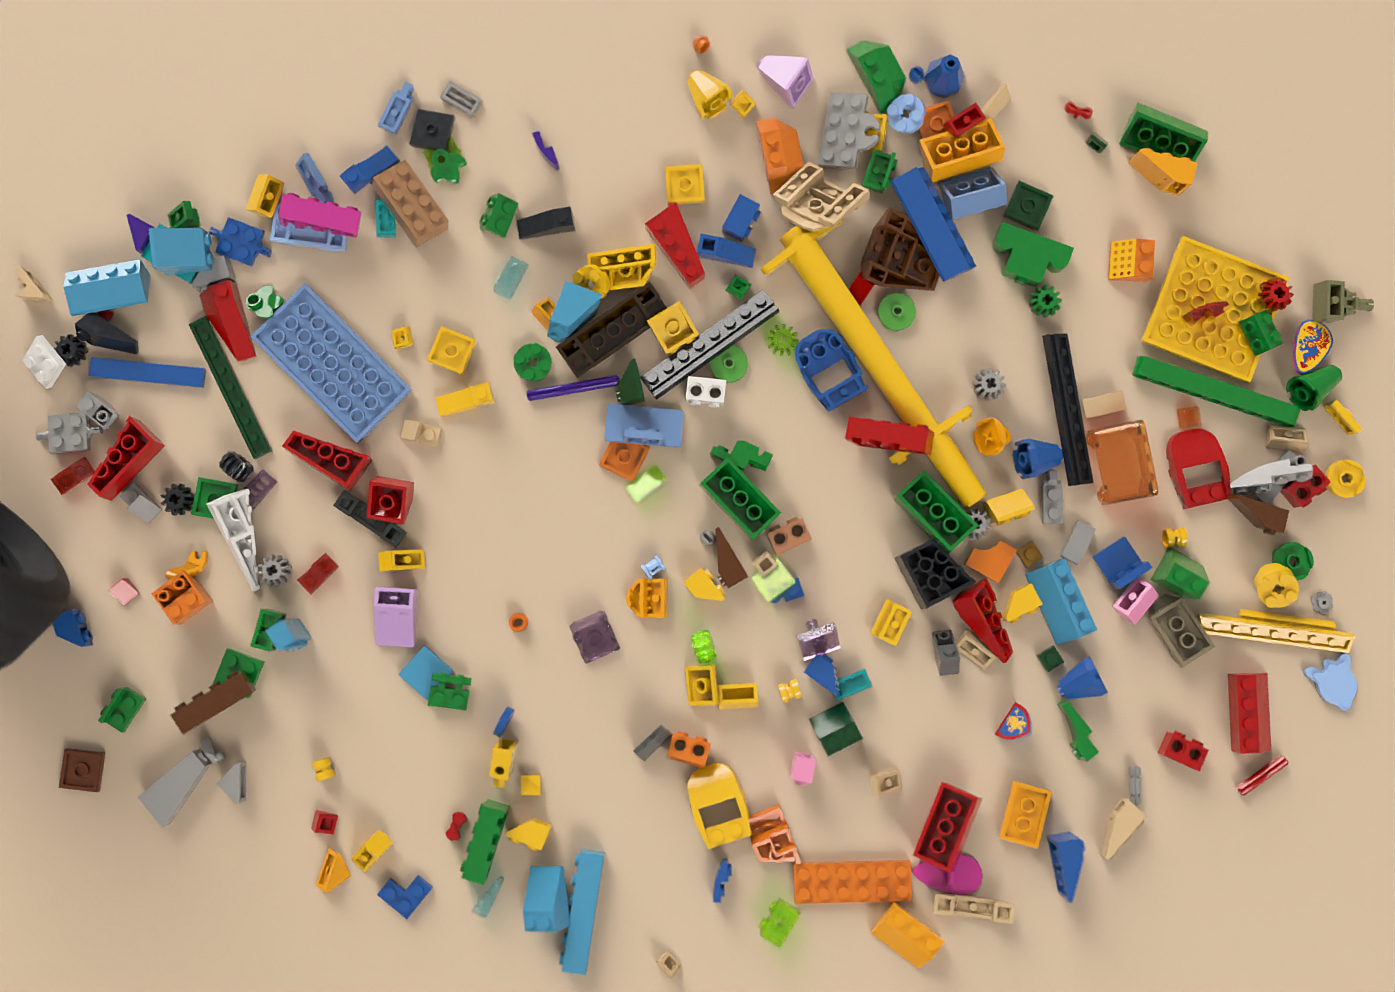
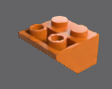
[151,570,213,625]

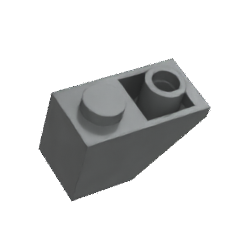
[932,630,960,676]

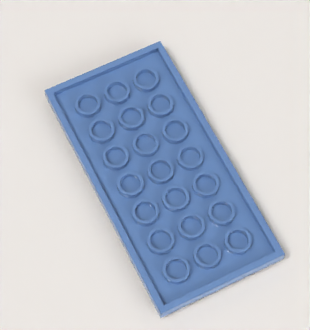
[250,283,412,444]

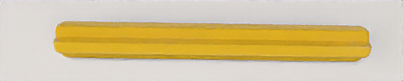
[1238,609,1336,631]

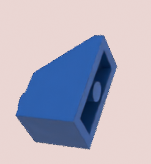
[804,654,840,697]

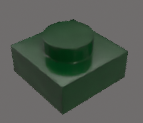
[1036,645,1064,672]

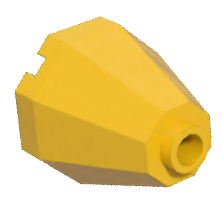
[687,71,733,119]

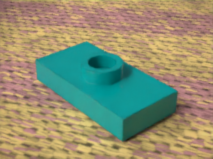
[375,200,396,238]
[834,669,873,701]

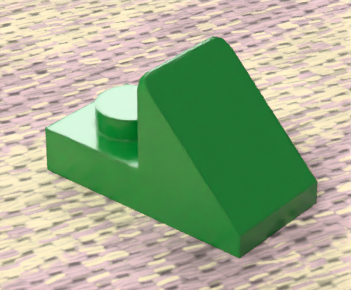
[168,201,200,228]

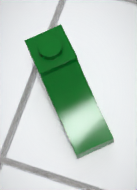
[1057,700,1099,762]

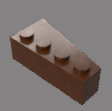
[170,670,256,735]

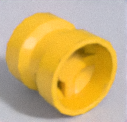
[1162,528,1188,548]
[777,679,802,703]
[311,757,336,782]

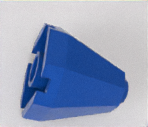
[924,54,965,99]
[1012,439,1063,480]
[1057,656,1108,699]

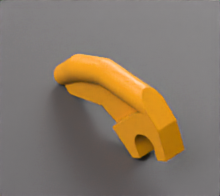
[165,551,208,579]

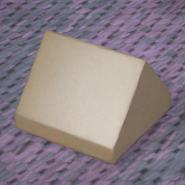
[752,551,778,577]
[656,950,681,978]

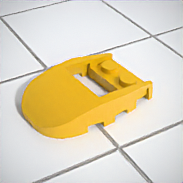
[687,763,753,849]

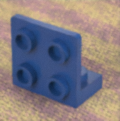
[1093,537,1152,589]

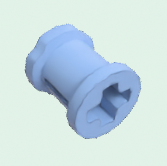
[641,555,666,579]

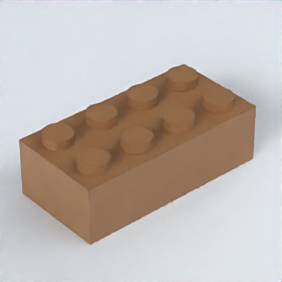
[373,160,449,248]

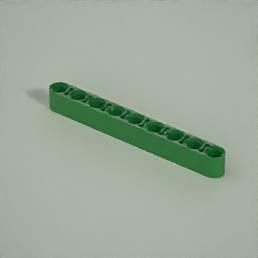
[1132,356,1301,428]

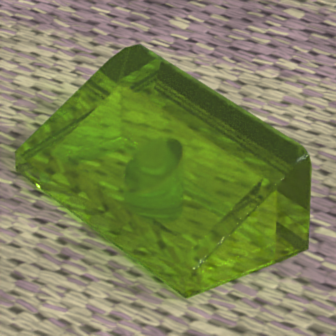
[626,465,667,503]

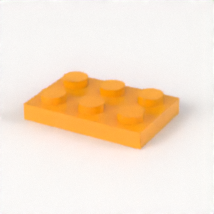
[999,780,1052,849]

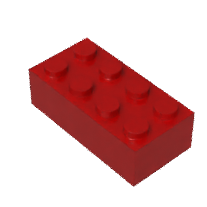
[912,782,982,873]

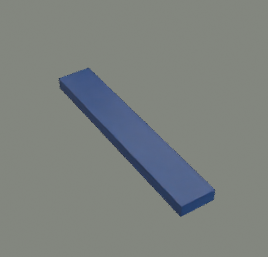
[89,357,206,388]

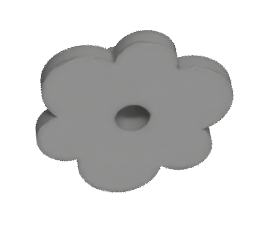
[1311,592,1333,614]

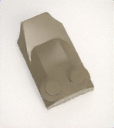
[1148,594,1216,667]

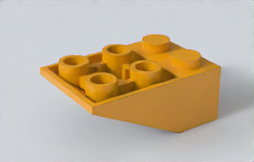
[1128,148,1197,196]

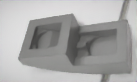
[1060,520,1095,565]

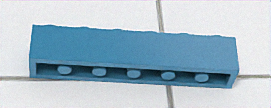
[559,849,605,975]

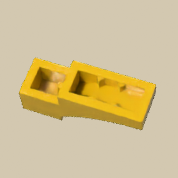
[435,382,495,417]

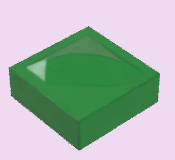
[725,275,751,300]

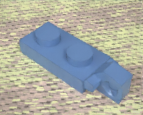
[378,82,415,135]
[295,153,334,204]

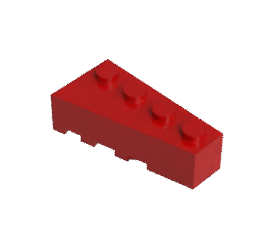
[845,416,935,455]

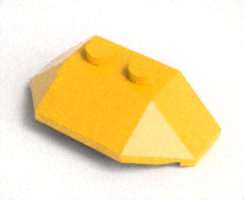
[587,244,657,291]

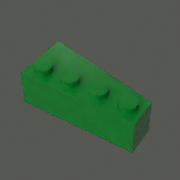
[460,799,510,885]

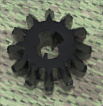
[54,334,88,367]
[219,451,254,482]
[160,483,195,516]

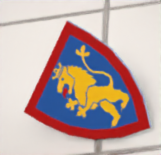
[995,702,1032,740]

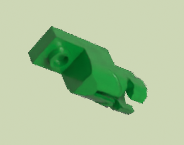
[710,440,773,471]

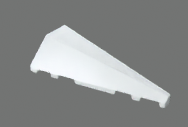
[206,489,260,591]

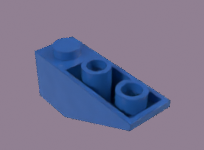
[697,233,756,268]

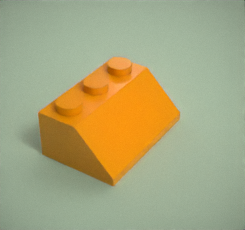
[871,901,945,969]

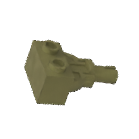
[1312,280,1374,323]

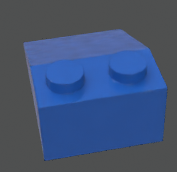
[1047,831,1085,902]

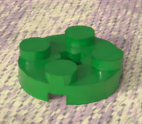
[513,343,552,382]
[1272,542,1314,580]

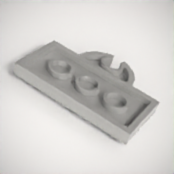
[818,92,881,170]

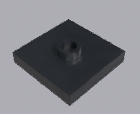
[409,109,455,151]

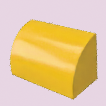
[718,683,758,710]

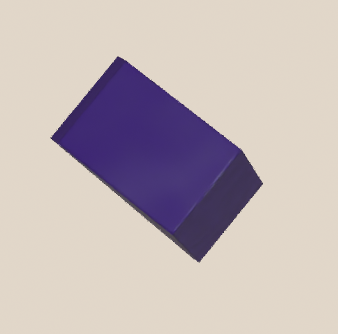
[126,214,155,254]

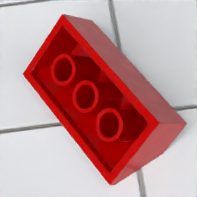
[1227,673,1271,754]

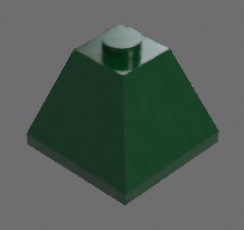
[616,358,645,405]

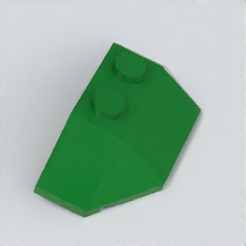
[846,41,906,114]

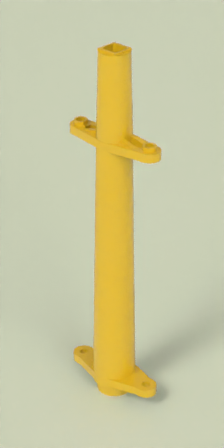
[760,219,987,507]

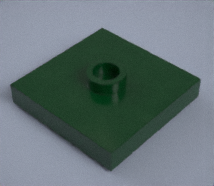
[1003,181,1054,231]

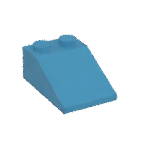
[523,866,570,932]

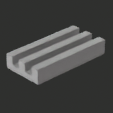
[440,82,483,118]

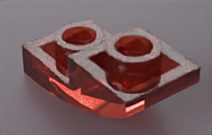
[1182,301,1229,322]
[50,457,95,495]
[297,553,339,595]

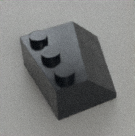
[894,539,977,609]

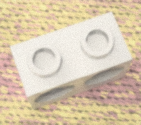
[686,376,726,408]

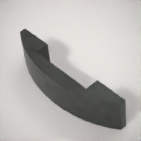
[333,490,407,549]

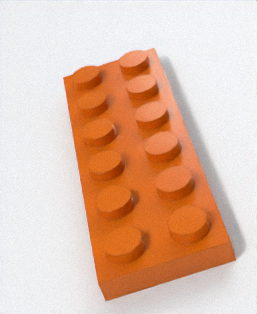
[793,860,912,904]

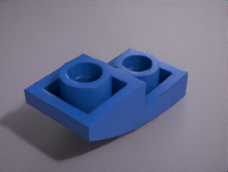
[713,858,732,903]

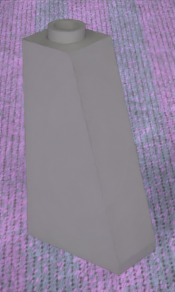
[138,749,211,827]

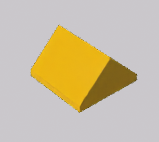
[685,664,719,706]

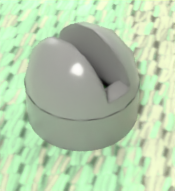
[700,530,715,546]

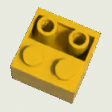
[982,489,1035,526]

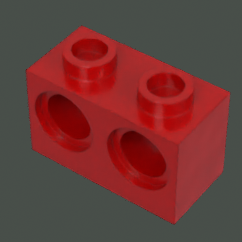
[1280,464,1331,508]
[1157,731,1209,772]

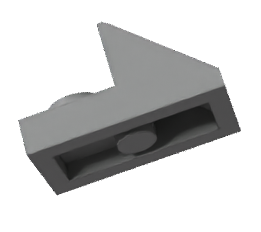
[120,483,163,523]

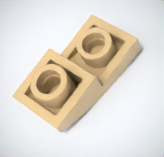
[1082,390,1126,418]

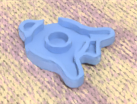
[1304,653,1357,710]

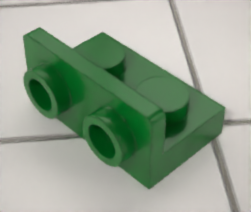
[98,687,146,733]

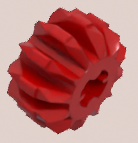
[1258,278,1294,311]

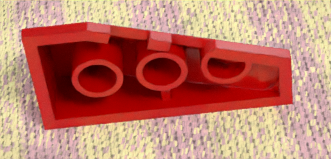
[199,280,257,362]
[952,578,1013,663]

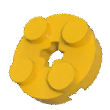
[573,264,610,301]
[1325,459,1366,498]

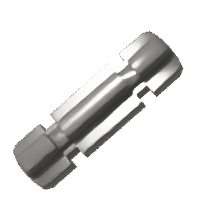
[1129,766,1142,805]

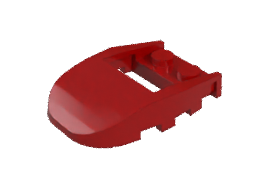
[1166,429,1231,510]

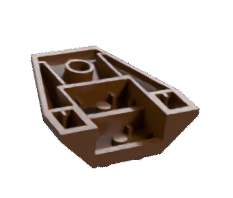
[861,207,940,291]

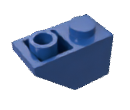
[52,609,93,647]

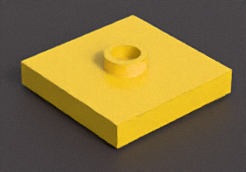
[665,164,705,205]
[426,326,477,376]

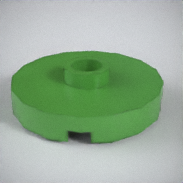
[877,293,916,331]
[710,346,748,383]

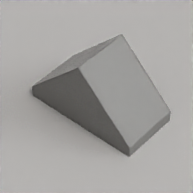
[217,761,246,803]

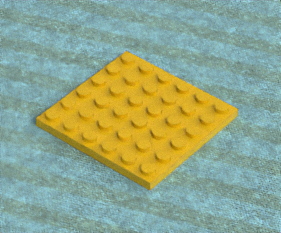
[1141,236,1290,383]

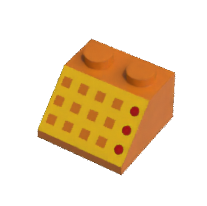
[1108,239,1155,283]

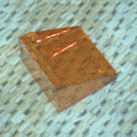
[1177,406,1202,428]

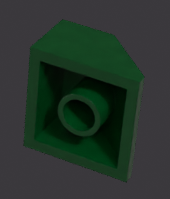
[809,702,863,756]

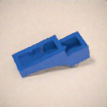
[339,145,400,194]

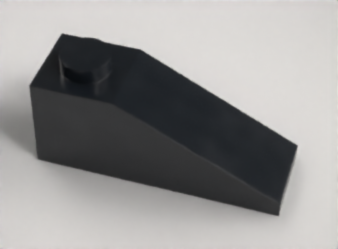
[517,206,575,240]
[75,312,139,354]

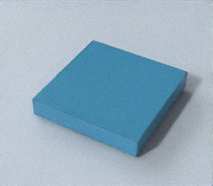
[398,645,454,700]

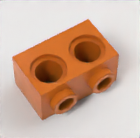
[666,731,711,769]

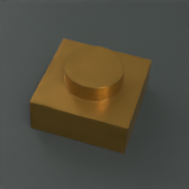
[1016,541,1043,568]

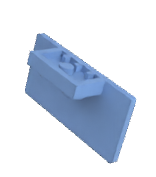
[604,404,683,448]

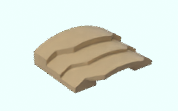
[773,162,870,232]

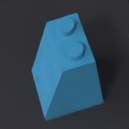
[149,228,214,275]
[547,281,602,342]

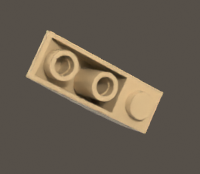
[1100,797,1147,860]

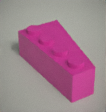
[278,193,361,238]

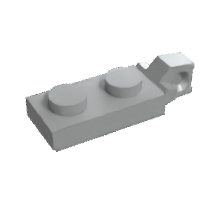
[1041,471,1063,524]

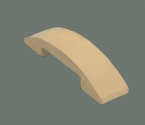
[933,893,1015,924]

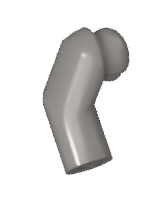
[201,737,225,764]

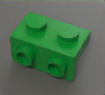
[862,149,898,194]
[479,193,519,238]
[1239,309,1283,356]

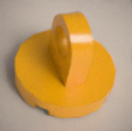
[973,418,1012,456]

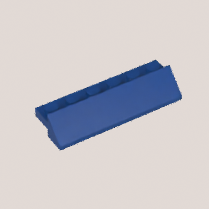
[890,167,977,282]

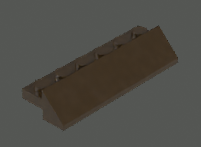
[556,281,667,378]

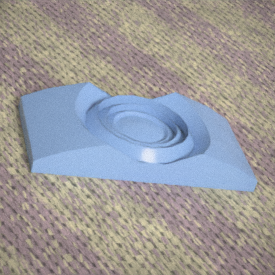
[270,203,348,251]

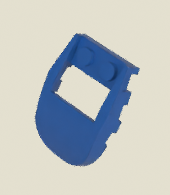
[795,329,868,412]

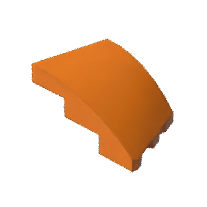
[749,804,801,864]

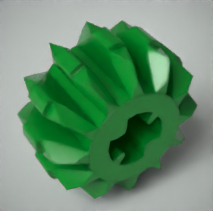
[1028,285,1062,318]

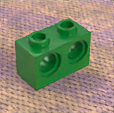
[250,609,287,652]

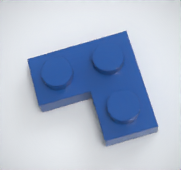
[377,875,433,919]

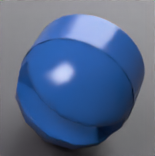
[909,66,924,83]

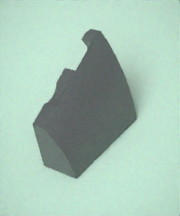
[633,724,673,761]

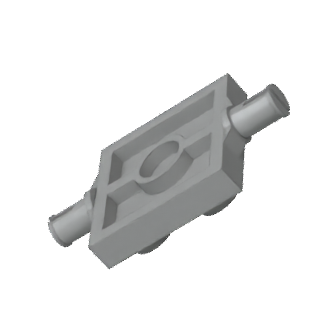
[35,412,104,454]

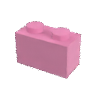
[1113,578,1159,625]
[790,752,816,786]

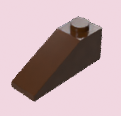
[1227,495,1289,535]
[715,527,748,589]

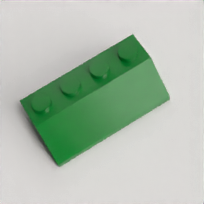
[1119,103,1208,162]
[699,457,781,541]
[894,470,979,554]

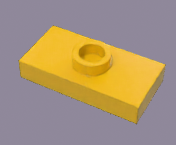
[1323,400,1362,435]

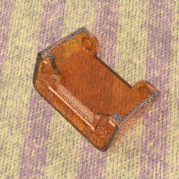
[1086,420,1158,506]

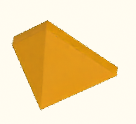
[316,848,351,893]

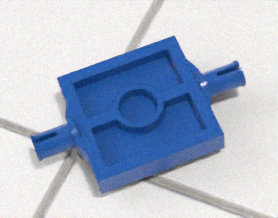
[209,217,272,267]

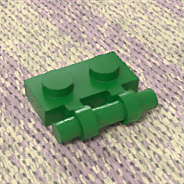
[428,672,472,710]

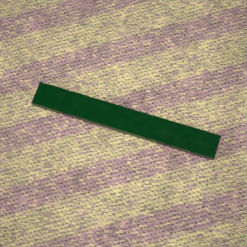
[188,316,272,460]

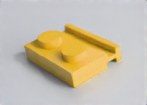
[870,599,912,646]

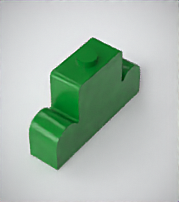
[992,222,1074,287]

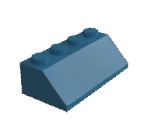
[63,259,150,316]
[1025,558,1097,645]

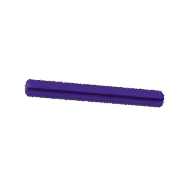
[526,375,620,401]

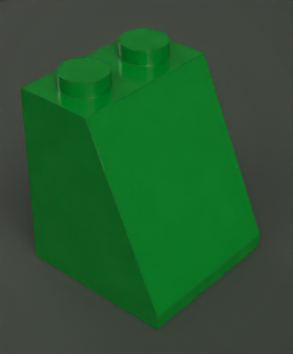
[1150,548,1210,599]

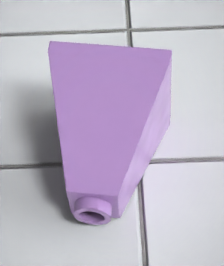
[757,55,814,108]

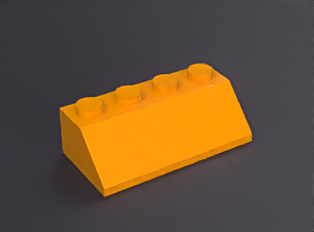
[919,118,1005,183]

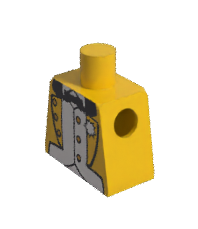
[489,738,519,788]

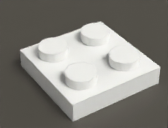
[22,335,66,389]

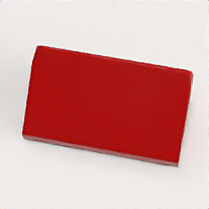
[942,102,986,138]

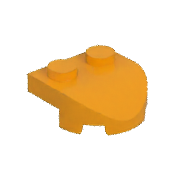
[626,579,668,618]

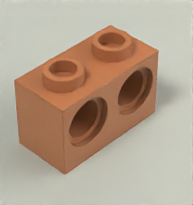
[766,517,812,555]

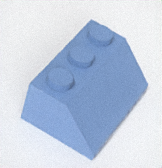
[939,167,1007,219]

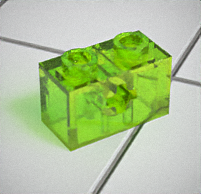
[758,897,801,948]

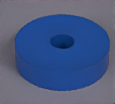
[493,706,515,738]

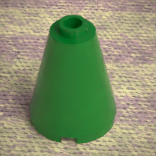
[1286,365,1342,411]

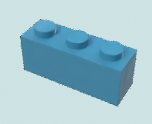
[266,619,312,651]

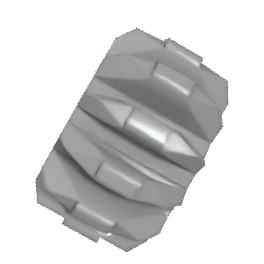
[972,368,1006,401]
[966,508,992,540]
[257,554,292,587]

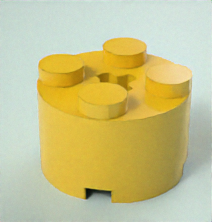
[1253,563,1299,608]

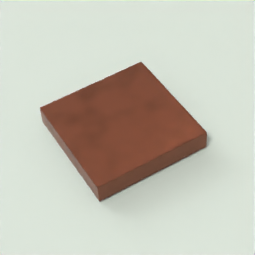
[59,748,106,792]

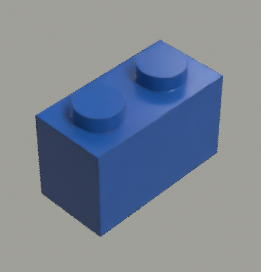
[722,194,761,242]

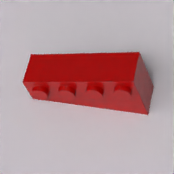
[645,202,705,289]
[87,416,165,501]
[282,431,372,492]

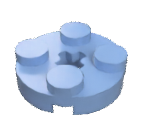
[887,94,926,134]

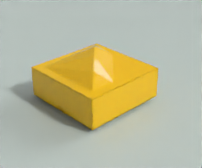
[729,90,756,118]
[391,326,414,350]
[521,775,541,795]

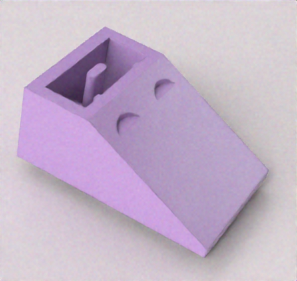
[374,587,419,647]

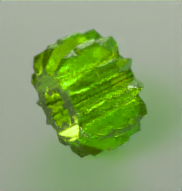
[766,324,799,357]
[691,630,717,664]

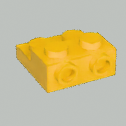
[647,301,699,354]

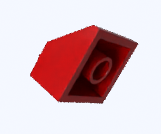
[366,476,414,524]

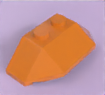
[756,118,804,194]

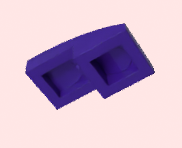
[532,131,560,170]

